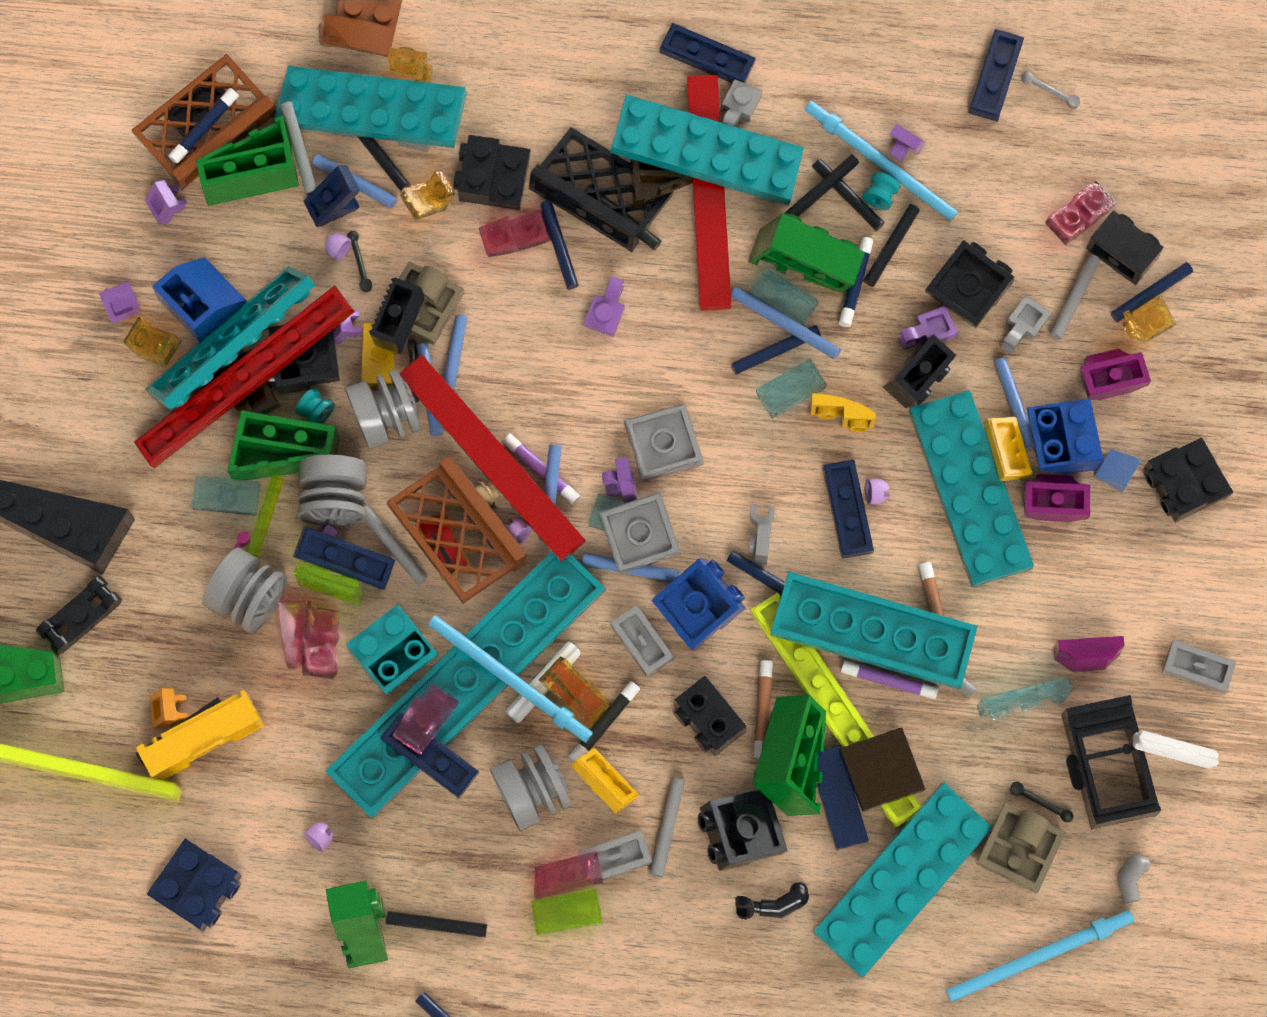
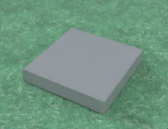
[624,403,704,482]
[599,492,681,574]

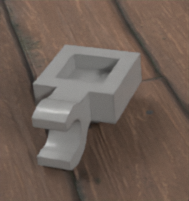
[721,79,762,127]
[1001,295,1052,354]
[749,504,775,565]

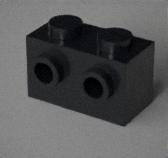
[1086,210,1164,286]
[883,334,957,408]
[673,676,747,756]

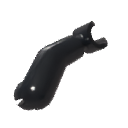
[735,882,809,920]

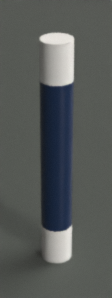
[168,88,239,164]
[839,237,873,327]

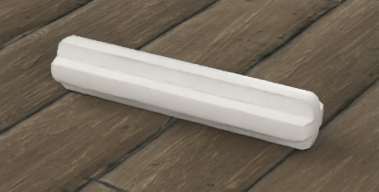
[506,642,580,723]
[1132,730,1219,769]

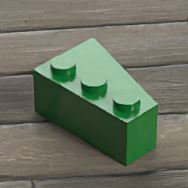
[196,115,299,206]
[748,213,865,293]
[227,410,340,482]
[0,645,65,704]
[752,694,826,816]
[325,880,388,969]

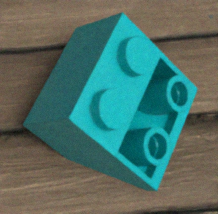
[346,604,438,696]

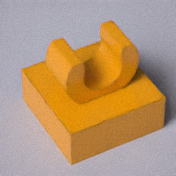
[149,688,188,729]

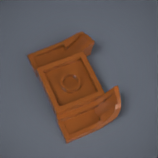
[319,0,402,57]

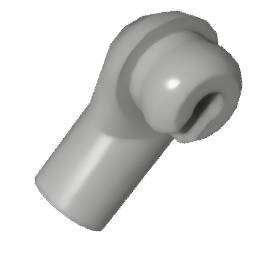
[1118,854,1150,904]

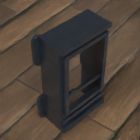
[1061,695,1161,830]

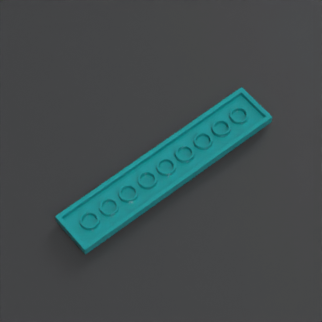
[325,551,606,819]

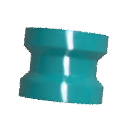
[862,172,901,210]
[295,388,335,424]

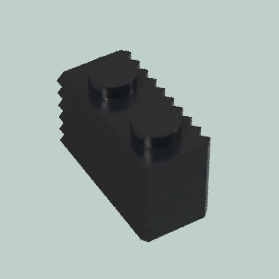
[369,277,425,354]

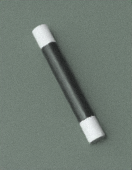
[568,681,640,762]

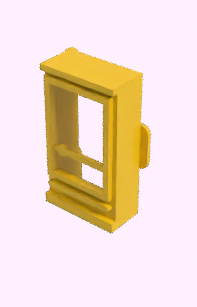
[136,690,265,781]

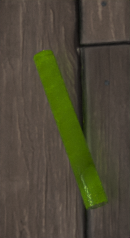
[247,476,284,559]

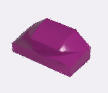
[1080,349,1151,400]
[1024,474,1090,522]
[1053,636,1125,672]

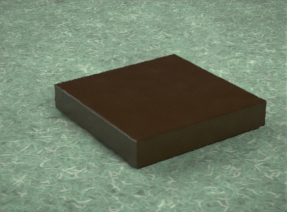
[839,727,926,812]

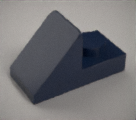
[303,165,360,227]

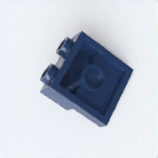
[147,838,241,932]

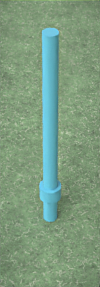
[805,101,958,221]
[428,615,593,743]
[946,910,1134,1002]

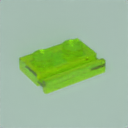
[293,562,364,606]

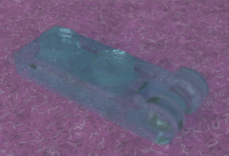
[977,678,1072,720]

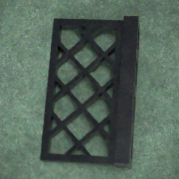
[529,127,674,252]

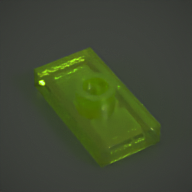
[531,890,603,936]

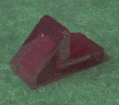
[393,683,459,754]

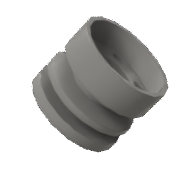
[345,368,420,450]
[298,454,367,526]
[202,547,288,634]
[490,744,571,832]

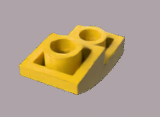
[810,393,876,432]

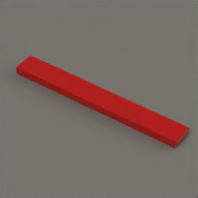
[687,75,732,311]
[134,285,355,468]
[399,355,586,562]

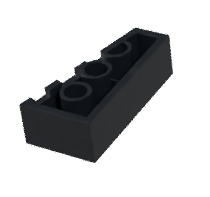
[0,480,135,575]

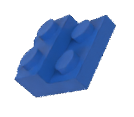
[651,558,746,650]

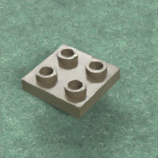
[379,261,465,345]
[976,803,1066,894]

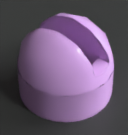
[325,233,352,261]
[865,478,890,505]
[504,518,532,545]
[304,822,333,852]

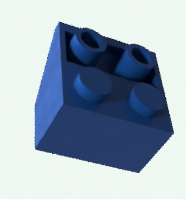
[152,257,247,342]
[1027,398,1103,475]

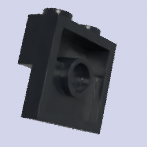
[453,135,531,210]
[925,240,1014,328]
[264,325,340,395]
[1144,437,1233,523]
[698,790,788,871]

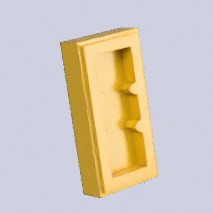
[361,323,395,387]
[983,417,1033,481]
[571,748,639,814]

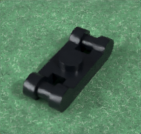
[36,576,122,655]

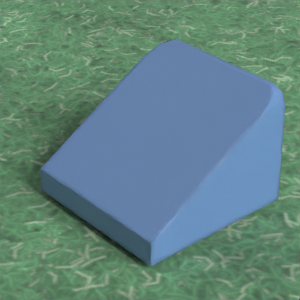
[1095,449,1142,492]

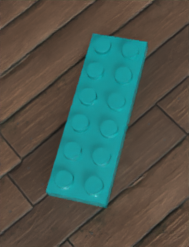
[274,66,467,148]
[610,94,804,206]
[145,267,315,410]
[909,390,1034,587]
[770,572,978,690]
[811,782,993,978]

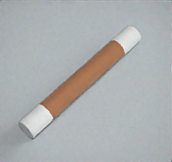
[919,562,944,616]
[754,660,773,759]

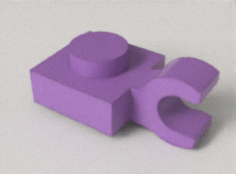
[584,276,625,337]
[898,306,959,350]

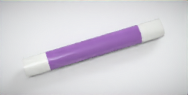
[502,433,581,505]
[841,660,939,700]

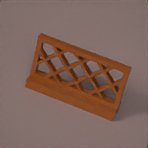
[132,54,276,190]
[386,455,527,604]

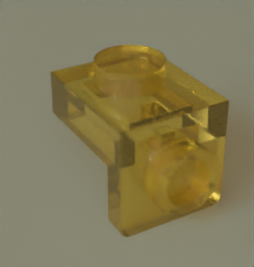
[388,47,433,83]
[400,169,455,220]
[1123,296,1177,344]
[123,317,182,367]

